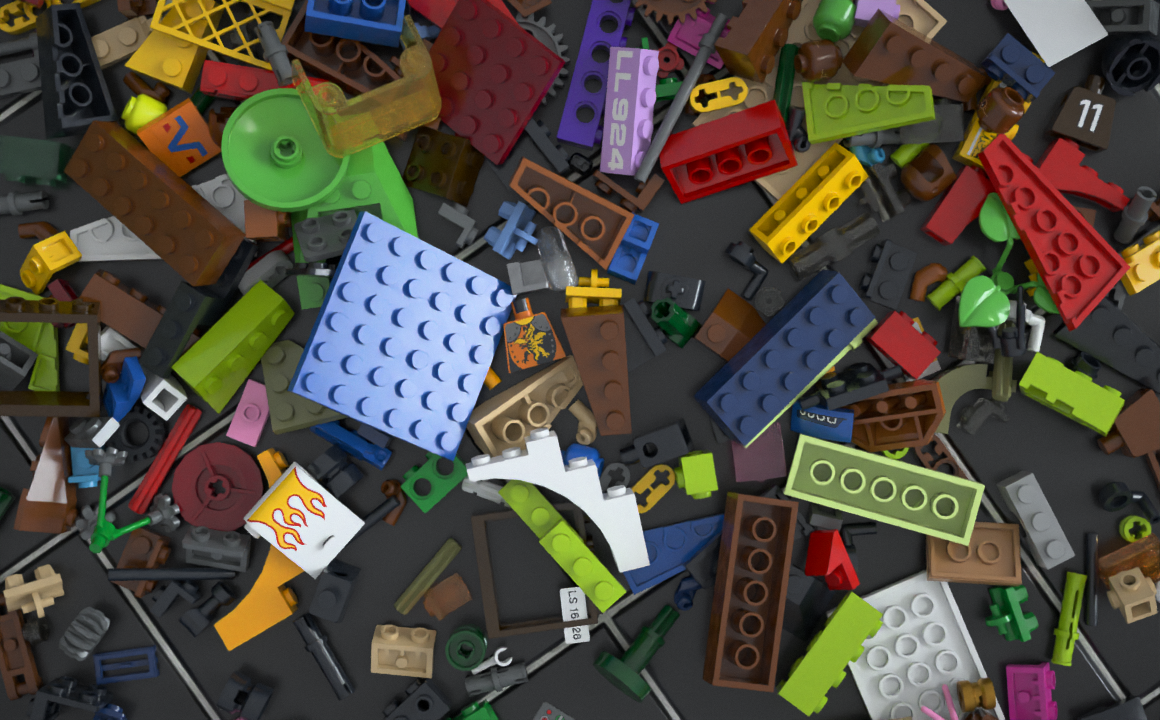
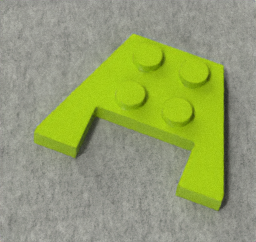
[0,284,60,391]

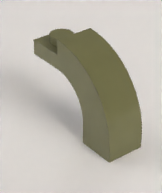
[932,364,1017,434]

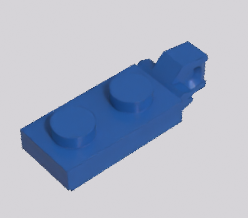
[310,420,392,471]

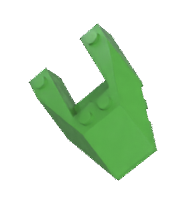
[291,111,419,309]

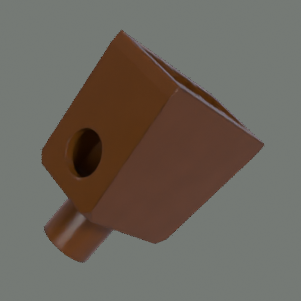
[1097,388,1160,458]

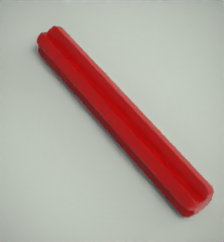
[128,404,202,514]

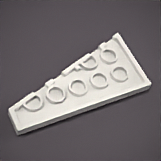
[70,174,257,262]

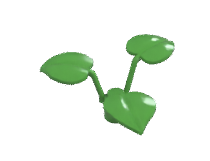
[958,192,1060,327]

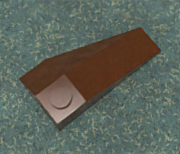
[692,288,793,408]
[13,417,78,534]

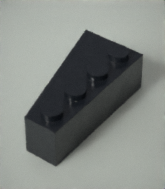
[36,3,118,140]

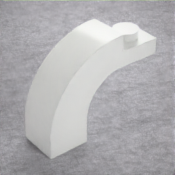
[101,325,187,421]

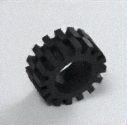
[107,405,168,461]

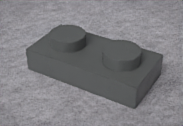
[64,417,120,448]

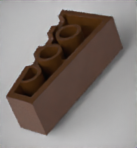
[714,0,803,84]
[78,269,203,359]

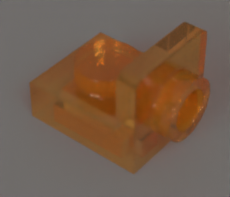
[423,572,473,621]

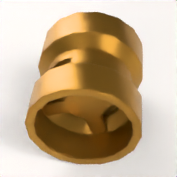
[957,677,996,713]

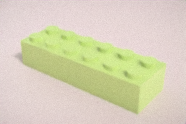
[784,433,985,546]

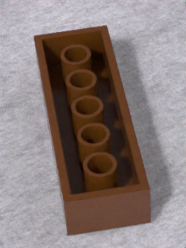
[64,121,246,287]
[702,492,799,692]

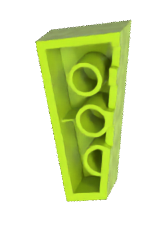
[171,280,295,414]
[776,590,883,716]

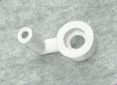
[1006,300,1046,353]

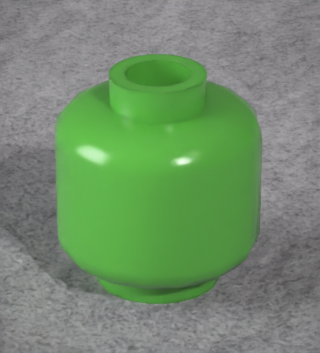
[812,0,856,42]

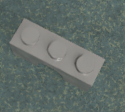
[996,470,1075,570]

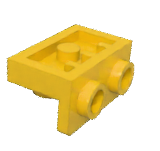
[1120,230,1160,296]

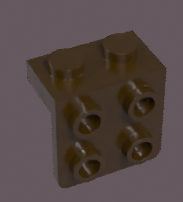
[402,127,484,207]

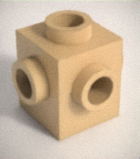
[1107,567,1158,624]

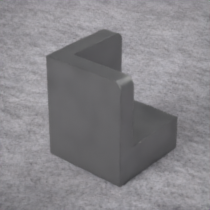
[507,259,550,295]

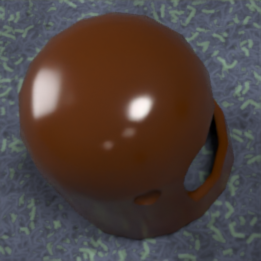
[901,143,957,201]

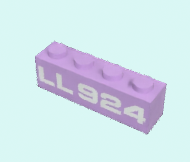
[600,47,659,176]

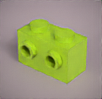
[674,449,718,499]

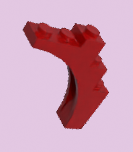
[920,138,1130,246]

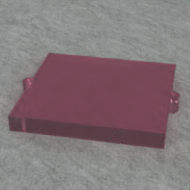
[731,423,787,482]

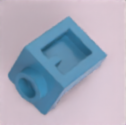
[68,444,105,488]

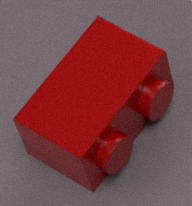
[865,311,941,380]

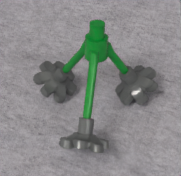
[74,447,180,554]

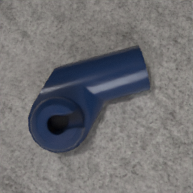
[674,576,702,611]

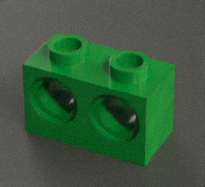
[400,452,468,514]

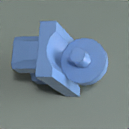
[484,201,539,260]

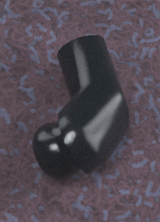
[786,106,811,153]

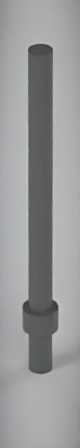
[634,13,729,184]

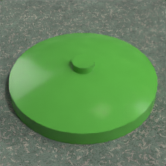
[221,88,350,212]

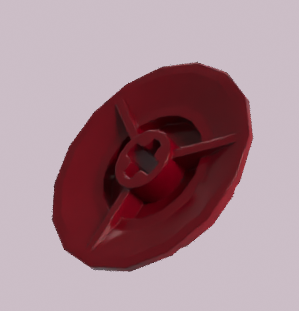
[172,442,264,532]

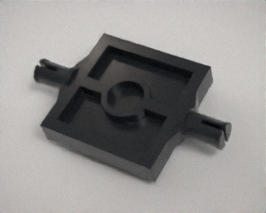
[798,362,903,411]

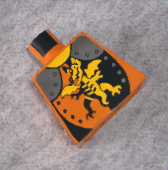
[503,298,566,373]

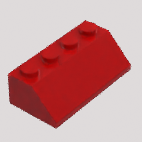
[659,99,798,204]

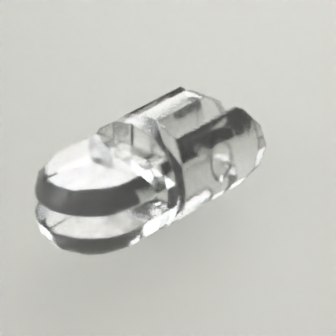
[536,225,579,293]

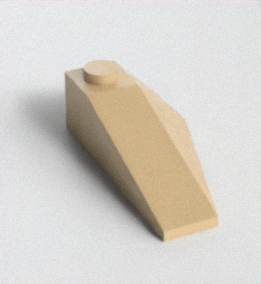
[466,355,583,458]

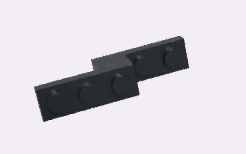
[139,237,259,378]

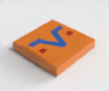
[136,98,221,177]

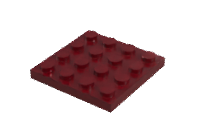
[406,0,565,165]

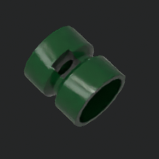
[445,624,488,671]

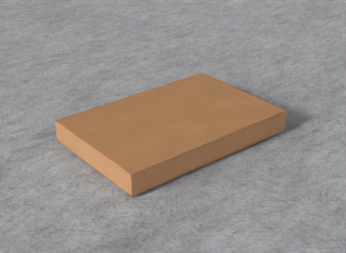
[926,521,1022,587]

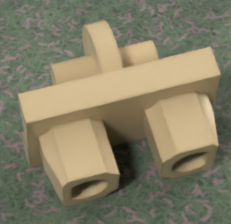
[3,564,64,619]

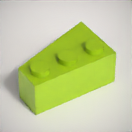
[1019,352,1125,437]

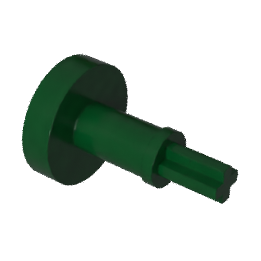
[593,605,680,703]

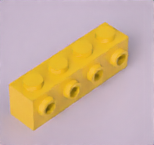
[749,142,869,264]

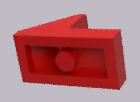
[805,529,860,590]

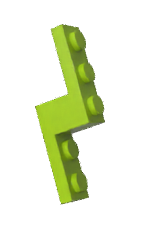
[498,479,626,613]

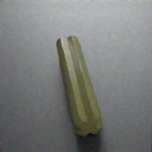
[992,320,1015,402]
[394,538,462,615]

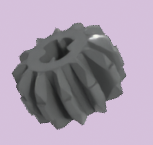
[59,606,110,661]

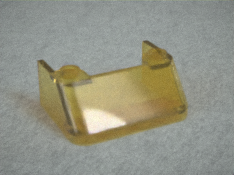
[292,14,442,158]

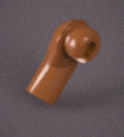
[909,263,948,302]

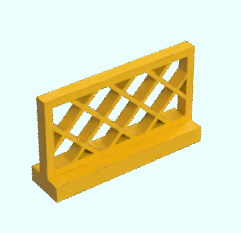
[150,0,295,71]

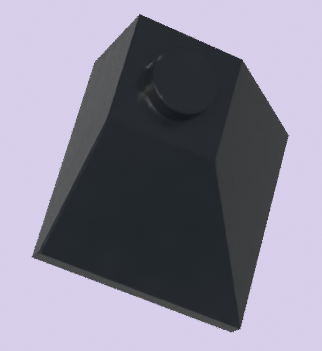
[782,563,836,642]

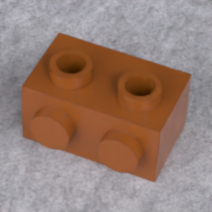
[244,200,292,242]

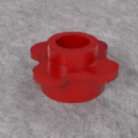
[656,42,685,78]

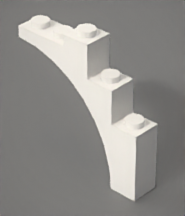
[466,428,650,572]

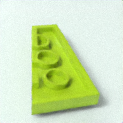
[802,82,936,144]

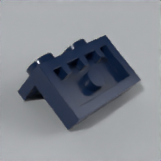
[981,33,1055,103]

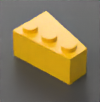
[124,0,224,94]

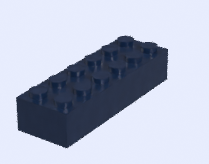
[693,269,876,446]

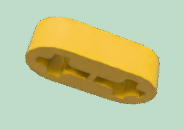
[689,77,748,113]
[631,463,675,513]

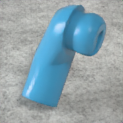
[846,138,886,167]

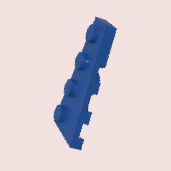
[608,513,725,595]

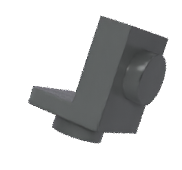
[438,202,479,249]

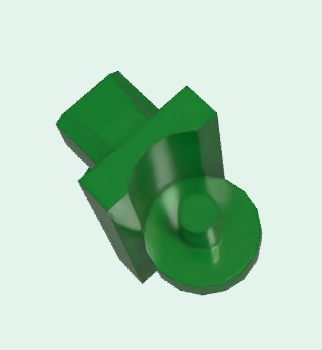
[985,585,1039,642]

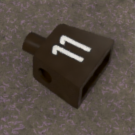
[1043,74,1116,153]

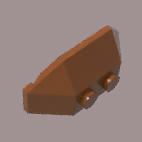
[825,379,946,452]

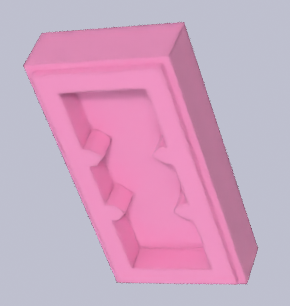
[226,379,270,447]

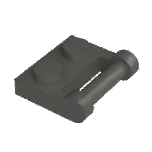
[0,32,42,99]

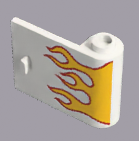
[243,462,365,579]

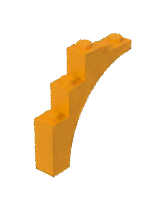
[214,448,304,651]

